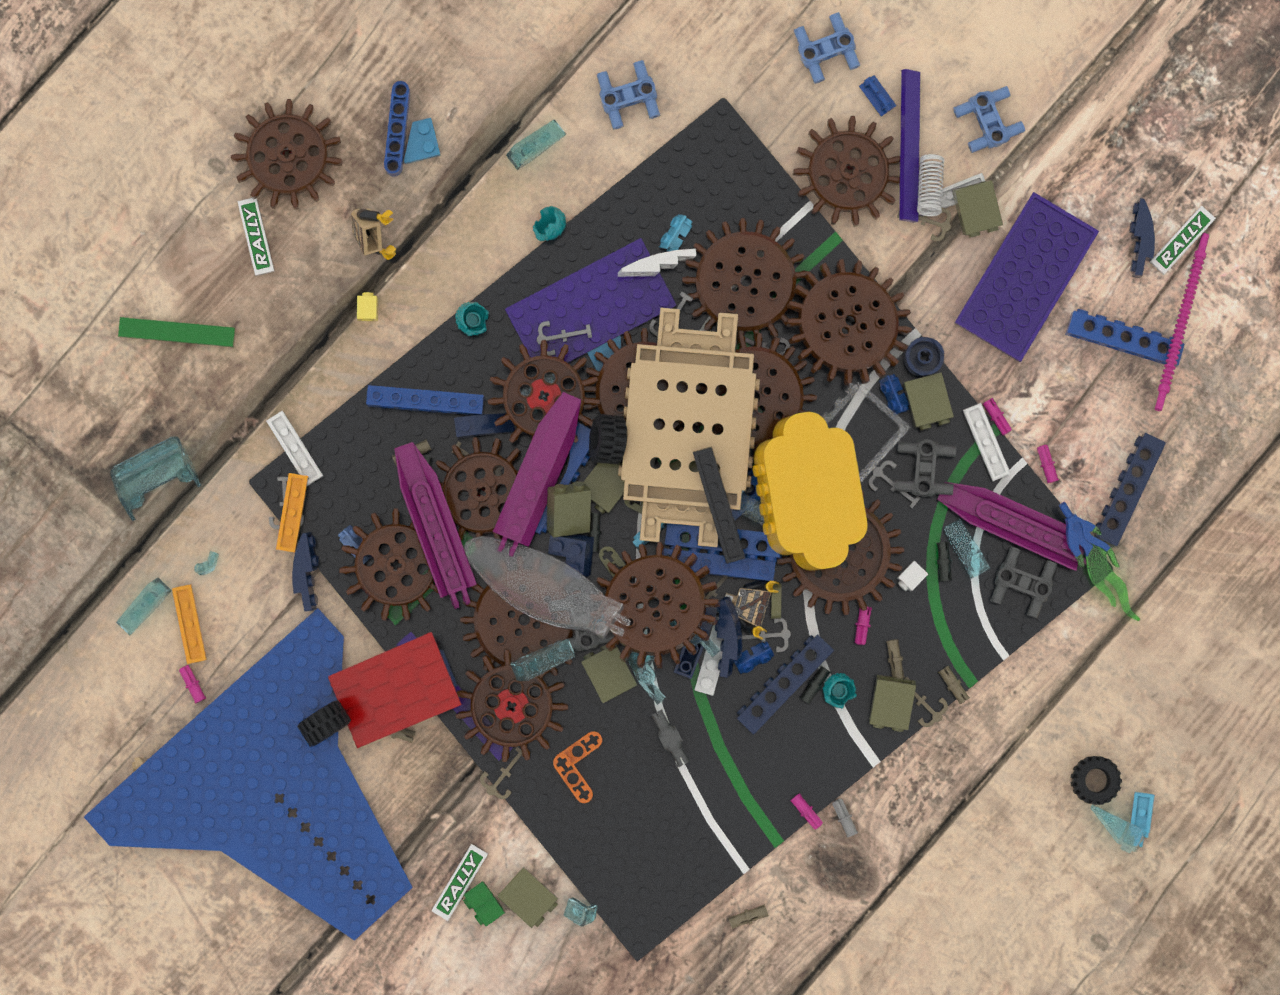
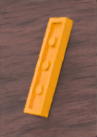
[276,473,309,552]
[172,584,207,664]

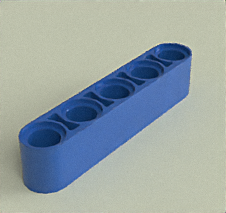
[384,81,410,177]

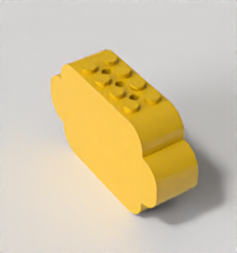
[753,412,867,571]

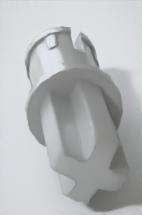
[832,798,858,838]

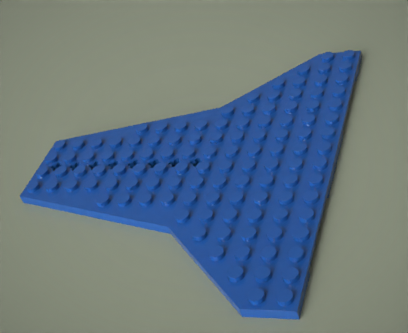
[84,608,413,941]

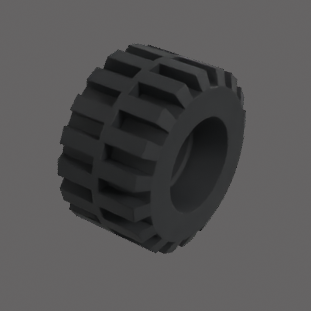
[589,414,627,464]
[297,700,351,747]
[1070,756,1122,805]

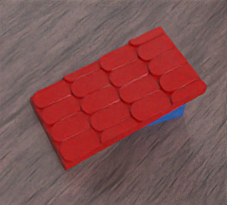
[328,632,462,748]

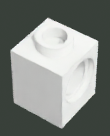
[897,561,928,592]

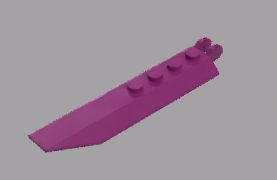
[493,392,581,557]
[394,442,477,609]
[937,482,1100,571]

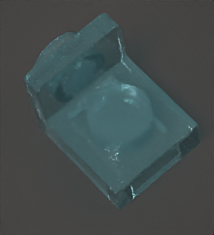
[563,897,597,927]

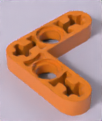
[553,731,602,803]

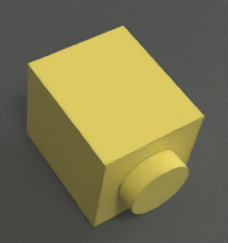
[357,292,378,321]

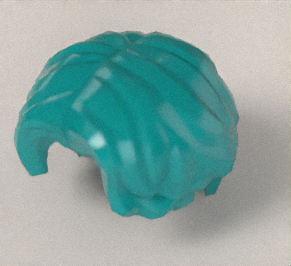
[533,206,566,241]
[455,302,489,336]
[823,673,857,709]

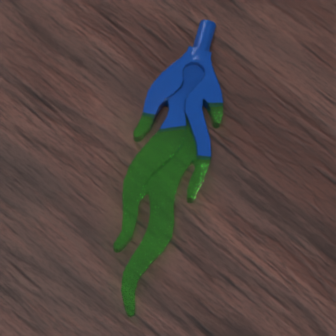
[1059,502,1140,621]

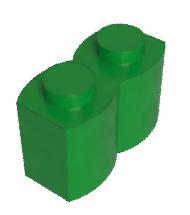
[463,881,506,927]

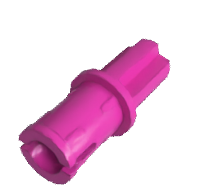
[982,398,1012,435]
[1037,445,1059,484]
[855,607,872,645]
[179,665,206,704]
[790,793,823,829]

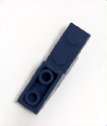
[1129,198,1155,278]
[292,532,319,612]
[715,596,742,678]
[674,607,717,679]

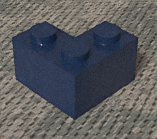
[548,534,594,579]

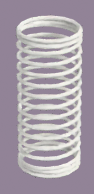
[917,154,944,216]

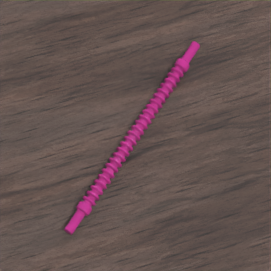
[1155,233,1210,411]

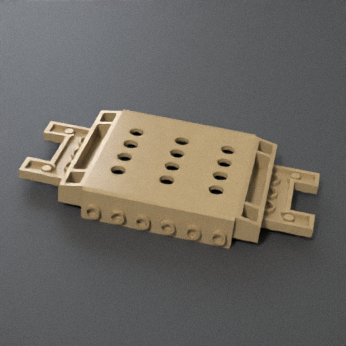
[618,308,760,547]

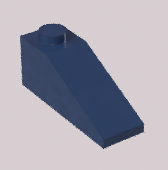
[454,413,515,439]

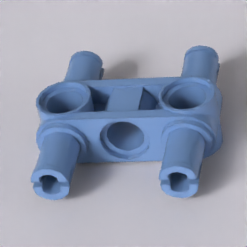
[794,12,860,84]
[597,60,660,130]
[953,86,1025,153]

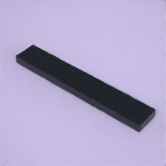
[693,446,746,564]

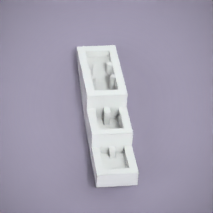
[618,249,696,277]

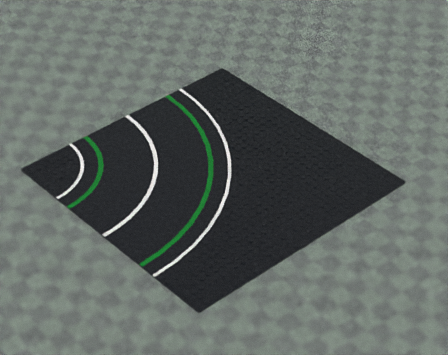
[249,98,1113,962]

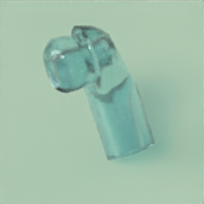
[194,551,219,575]

